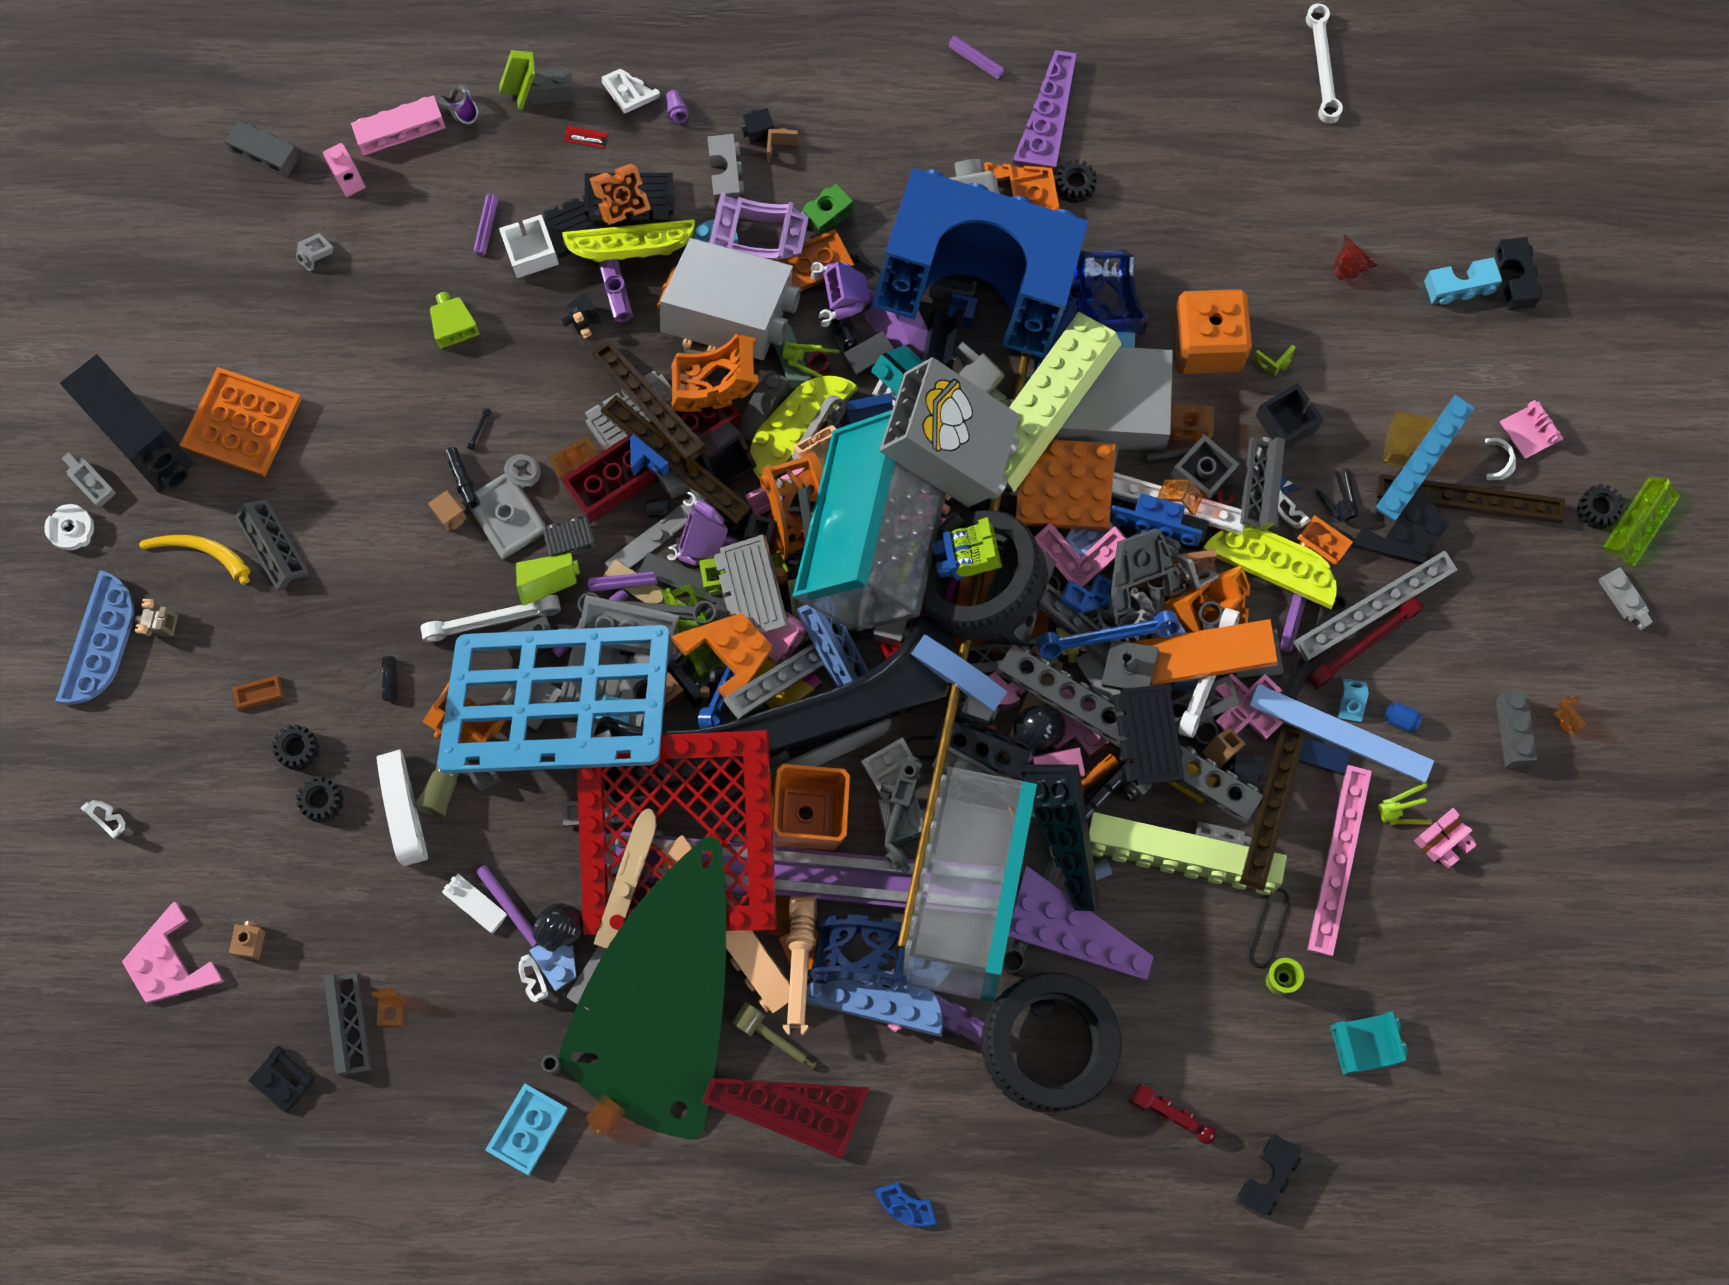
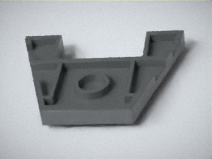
[1109,529,1187,617]

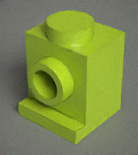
[699,558,725,595]

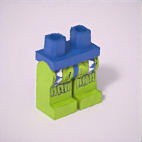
[932,517,1002,580]

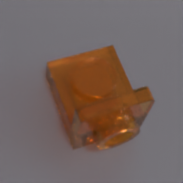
[765,896,790,935]

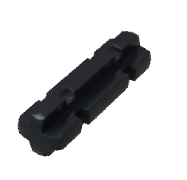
[381,656,396,702]

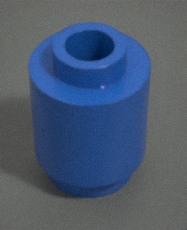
[1384,702,1423,732]

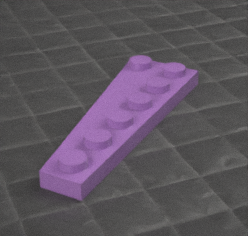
[1013,50,1076,171]

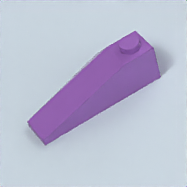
[865,306,928,355]

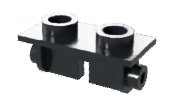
[826,310,861,355]

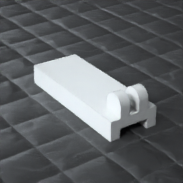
[442,874,508,934]

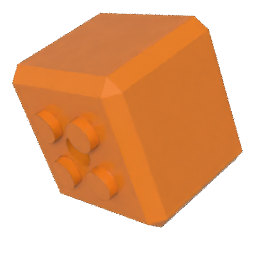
[1173,289,1252,374]
[771,764,850,851]

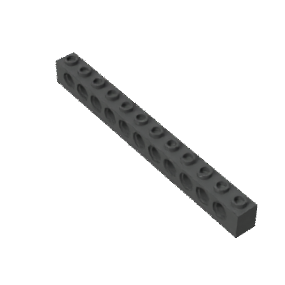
[997,644,1263,824]

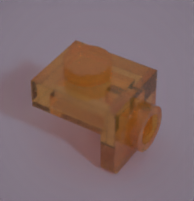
[1554,694,1587,735]

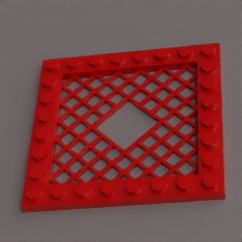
[577,730,777,935]

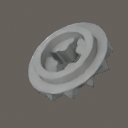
[504,454,541,488]

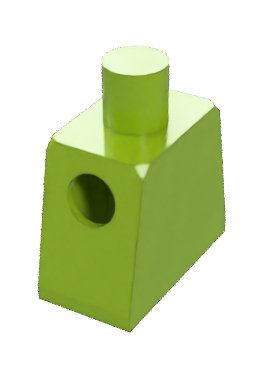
[430,292,480,349]

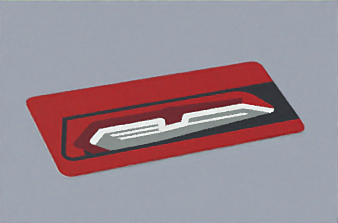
[564,126,608,148]

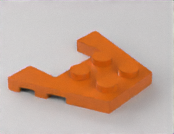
[984,162,1059,210]
[672,613,773,699]

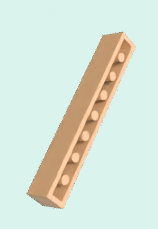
[659,835,790,1013]

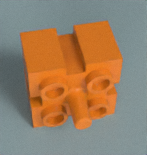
[589,163,651,225]

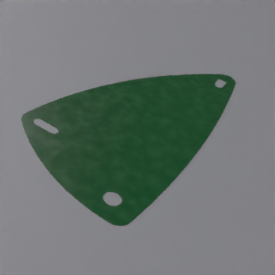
[559,836,726,1139]

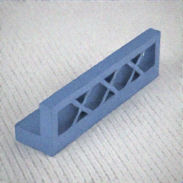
[796,596,869,688]

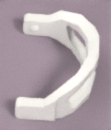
[1485,438,1516,480]
[1277,490,1310,529]
[81,800,125,839]
[518,954,548,1002]

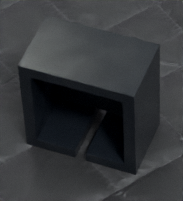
[1256,383,1324,450]
[697,421,757,486]

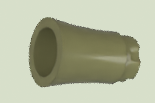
[414,765,459,819]

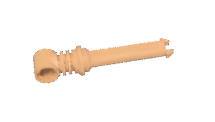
[783,896,817,1035]

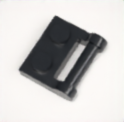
[248,1046,316,1113]

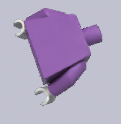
[810,261,875,327]
[667,492,737,566]

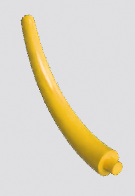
[139,535,250,585]

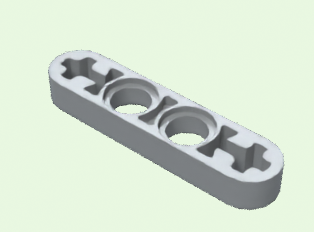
[788,395,847,462]

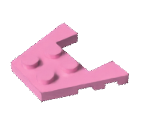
[122,902,224,1003]

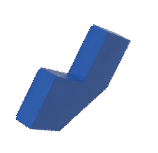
[1059,574,1112,614]

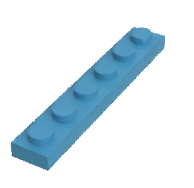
[1374,395,1475,522]

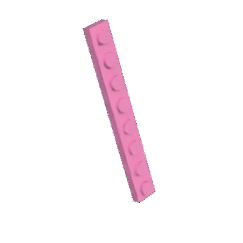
[1307,765,1372,957]

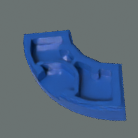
[874,1182,937,1227]

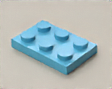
[485,1083,568,1176]

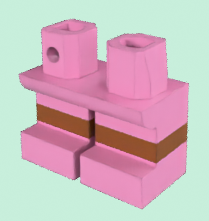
[1414,808,1477,868]

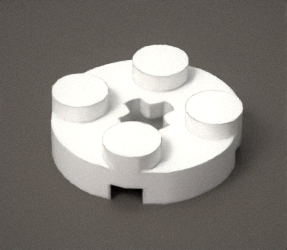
[45,504,94,551]

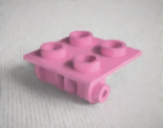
[1500,400,1564,459]

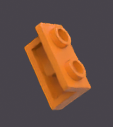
[1297,515,1353,566]

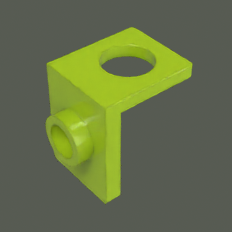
[1252,345,1296,377]

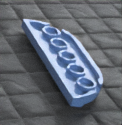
[56,570,135,705]
[806,965,943,1037]

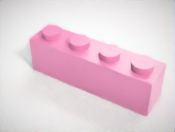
[351,95,446,156]

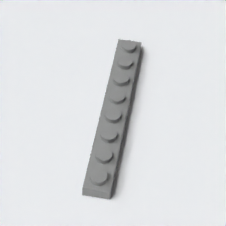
[1293,551,1457,662]

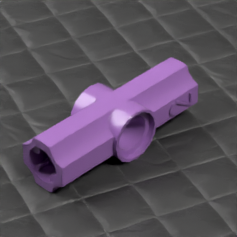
[599,259,633,323]
[933,992,985,1046]

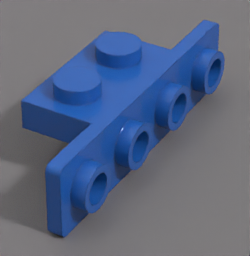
[1110,493,1203,547]

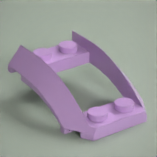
[709,192,809,260]

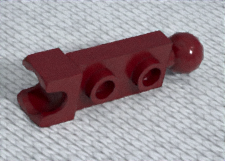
[1129,1083,1217,1145]

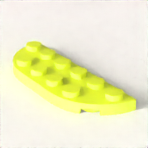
[562,219,695,262]
[750,376,858,481]
[1203,525,1337,609]

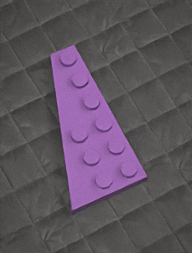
[1008,866,1153,981]

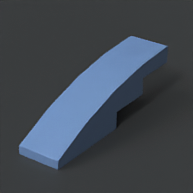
[911,635,1007,711]

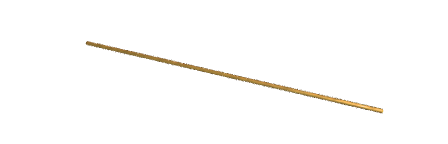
[897,352,1031,949]

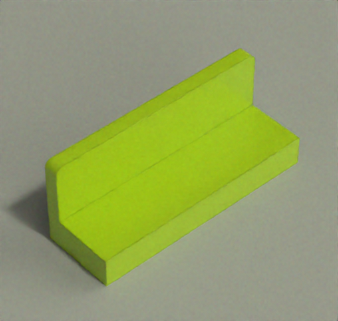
[499,50,535,110]

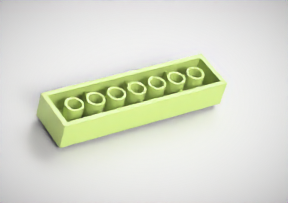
[1003,312,1121,492]
[1088,812,1287,895]

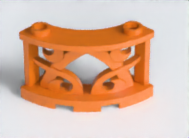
[671,334,758,412]
[760,452,823,560]

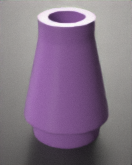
[666,90,689,123]

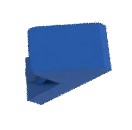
[630,434,670,477]

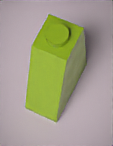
[516,552,580,606]

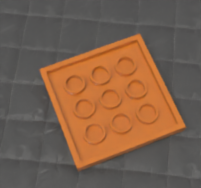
[180,367,302,477]
[1016,440,1116,532]

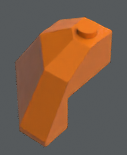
[1164,566,1250,633]

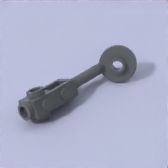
[880,756,922,873]

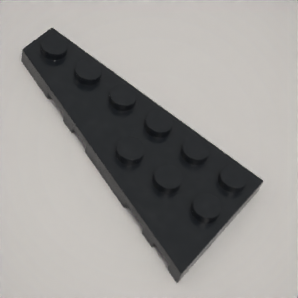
[1015,764,1101,912]

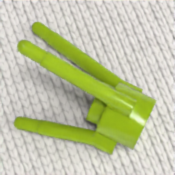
[783,342,840,378]
[1379,783,1432,826]

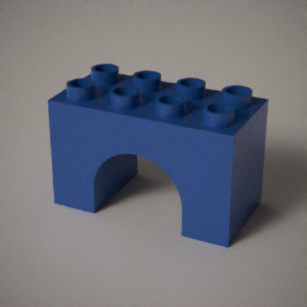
[872,168,1088,359]

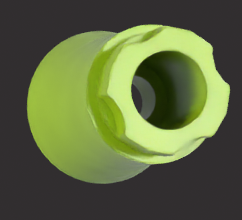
[1266,958,1304,995]

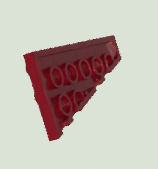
[702,1078,869,1159]

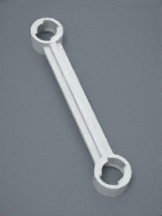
[1306,4,1343,124]
[420,595,561,643]
[1178,608,1240,738]

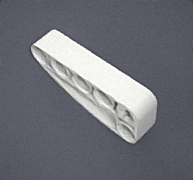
[377,749,428,866]

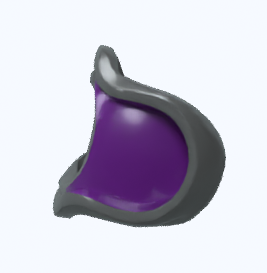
[435,84,479,126]

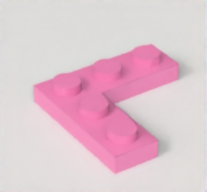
[1034,523,1126,588]

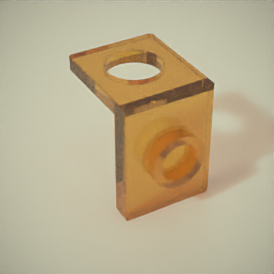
[1157,480,1203,515]
[372,988,404,1026]

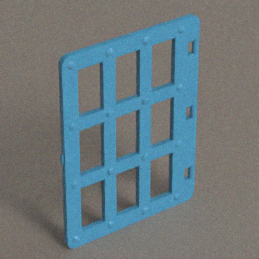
[437,625,670,773]

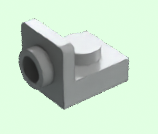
[296,233,333,271]

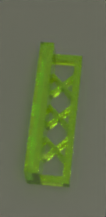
[1603,477,1680,567]
[661,583,727,679]

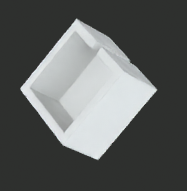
[499,215,559,278]

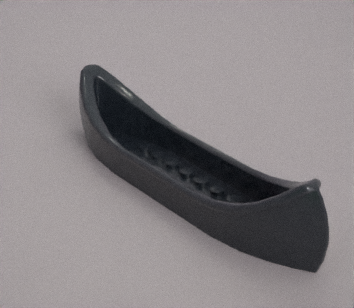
[594,616,963,803]

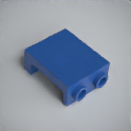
[846,393,893,424]

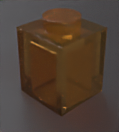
[585,1094,625,1136]

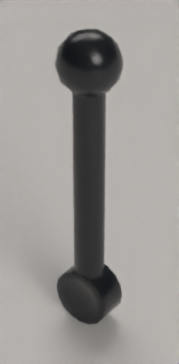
[850,252,881,274]
[467,408,491,450]

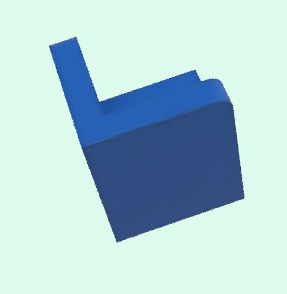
[947,293,978,328]

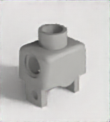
[949,159,1000,194]
[956,342,1007,400]

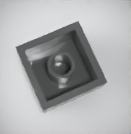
[1171,434,1240,500]

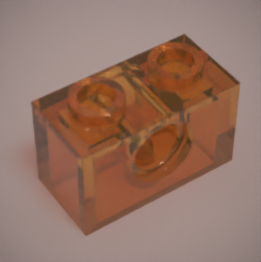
[1170,403,1215,442]
[547,435,599,480]

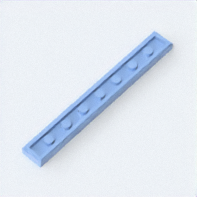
[1248,684,1434,784]

